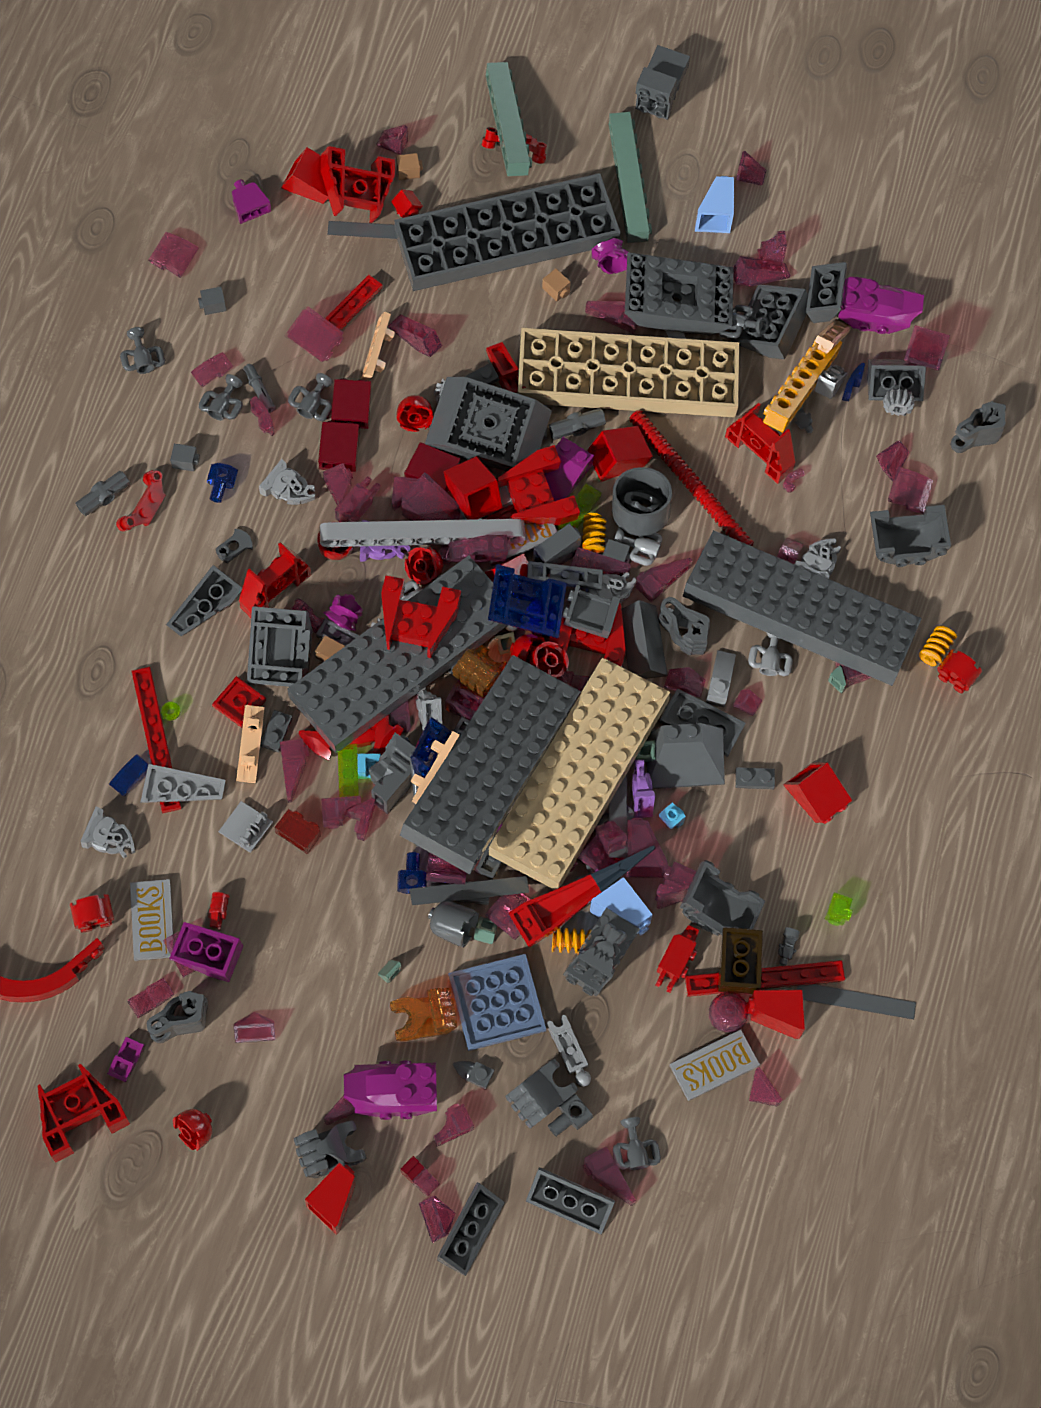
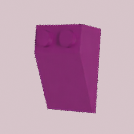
[544,436,594,501]
[169,922,243,982]

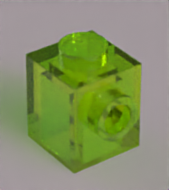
[824,892,853,926]

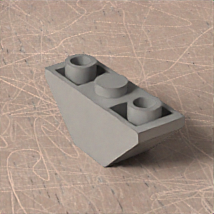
[815,365,848,399]

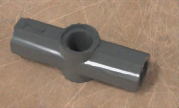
[549,408,606,440]
[75,471,130,516]

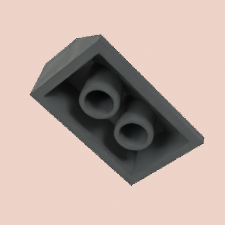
[806,262,847,323]
[867,359,926,401]

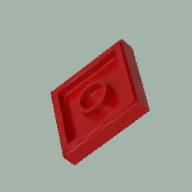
[212,676,266,728]

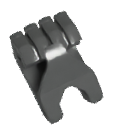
[950,401,1006,453]
[658,597,710,656]
[146,991,208,1043]
[505,1059,578,1129]
[294,1121,367,1179]

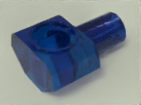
[207,463,238,503]
[397,852,427,894]

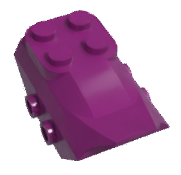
[838,277,924,334]
[344,1060,437,1120]

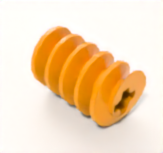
[581,513,607,555]
[919,625,957,667]
[552,927,591,954]

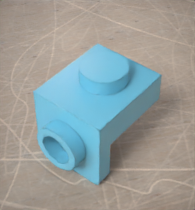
[659,802,686,829]

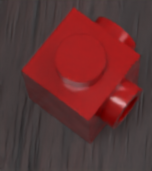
[391,189,423,218]

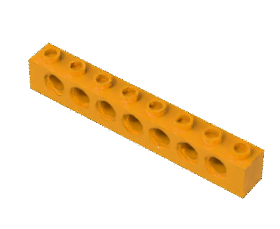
[763,339,843,433]

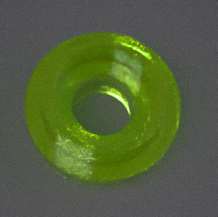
[161,702,181,721]

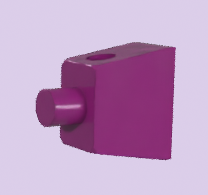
[232,179,271,224]

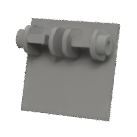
[218,801,273,853]

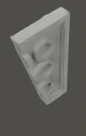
[140,764,226,803]

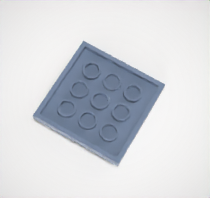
[448,954,546,1051]

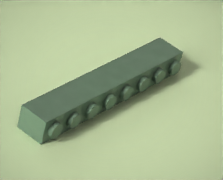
[485,62,532,176]
[608,112,652,243]

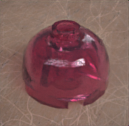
[708,992,749,1033]

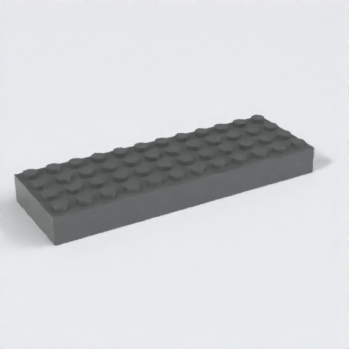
[394,173,620,291]
[682,530,922,686]
[287,556,517,753]
[400,655,581,874]

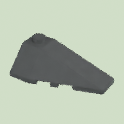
[166,565,242,636]

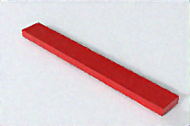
[131,667,182,814]
[685,960,845,997]

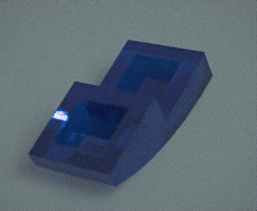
[842,363,865,402]
[109,754,149,796]

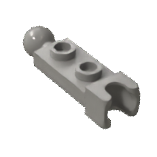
[547,1015,591,1087]

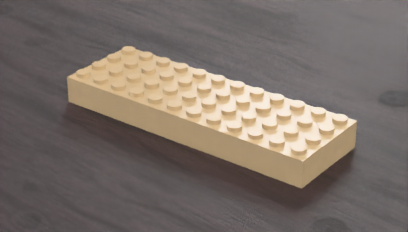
[517,328,739,417]
[489,658,670,890]

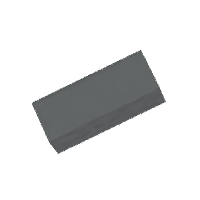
[621,600,668,679]
[526,1167,615,1235]
[437,1182,505,1276]

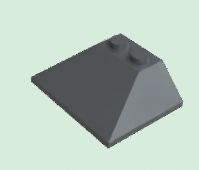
[247,606,313,687]
[646,723,725,789]

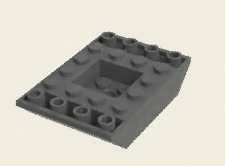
[624,252,733,336]
[425,377,552,472]

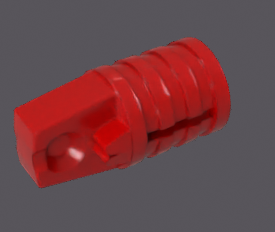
[208,892,230,930]

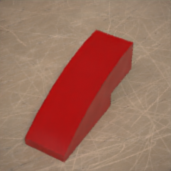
[486,342,526,393]

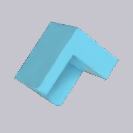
[358,754,381,779]

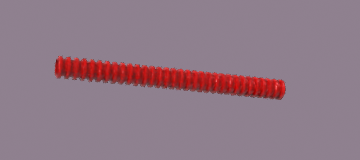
[629,410,754,546]

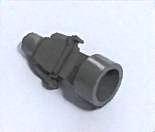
[794,405,813,434]
[778,927,800,966]

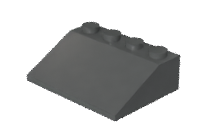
[731,284,808,359]

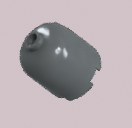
[428,901,479,948]

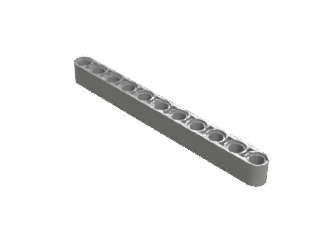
[320,519,526,547]

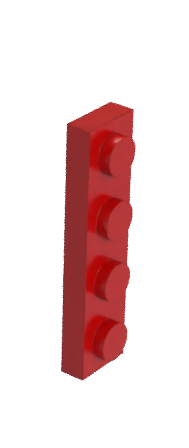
[321,275,383,336]

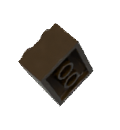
[718,927,763,994]

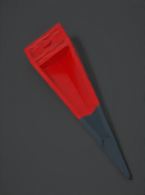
[509,846,656,947]

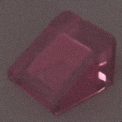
[733,689,762,716]

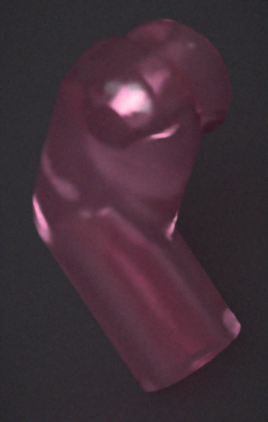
[783,468,804,493]

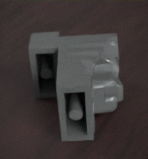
[635,45,690,120]
[369,733,439,814]
[563,908,640,996]

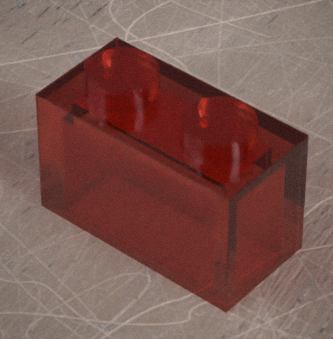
[275,809,321,854]

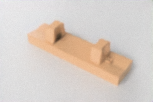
[361,312,395,381]
[815,319,851,353]
[236,705,265,783]
[411,731,459,804]

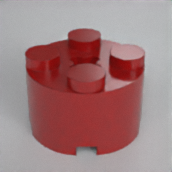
[937,649,982,694]
[70,894,114,933]

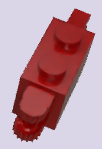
[655,925,699,993]

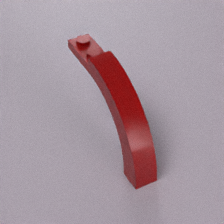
[0,938,105,1003]

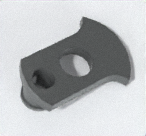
[216,529,253,563]

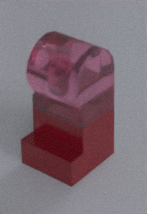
[400,1156,440,1196]

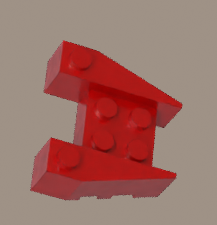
[321,146,395,223]
[725,403,795,484]
[497,445,580,525]
[239,542,311,618]
[381,575,461,658]
[549,603,626,667]
[37,1064,130,1163]

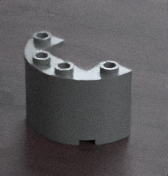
[870,505,951,567]
[680,860,765,936]

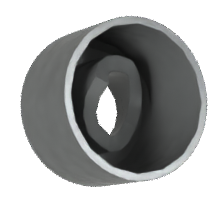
[612,467,672,536]

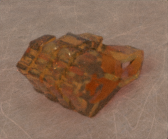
[452,645,507,697]
[390,988,457,1042]

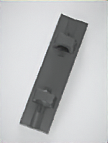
[526,561,603,590]

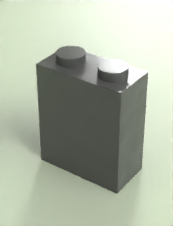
[533,523,581,575]

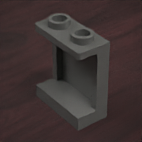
[562,585,620,638]

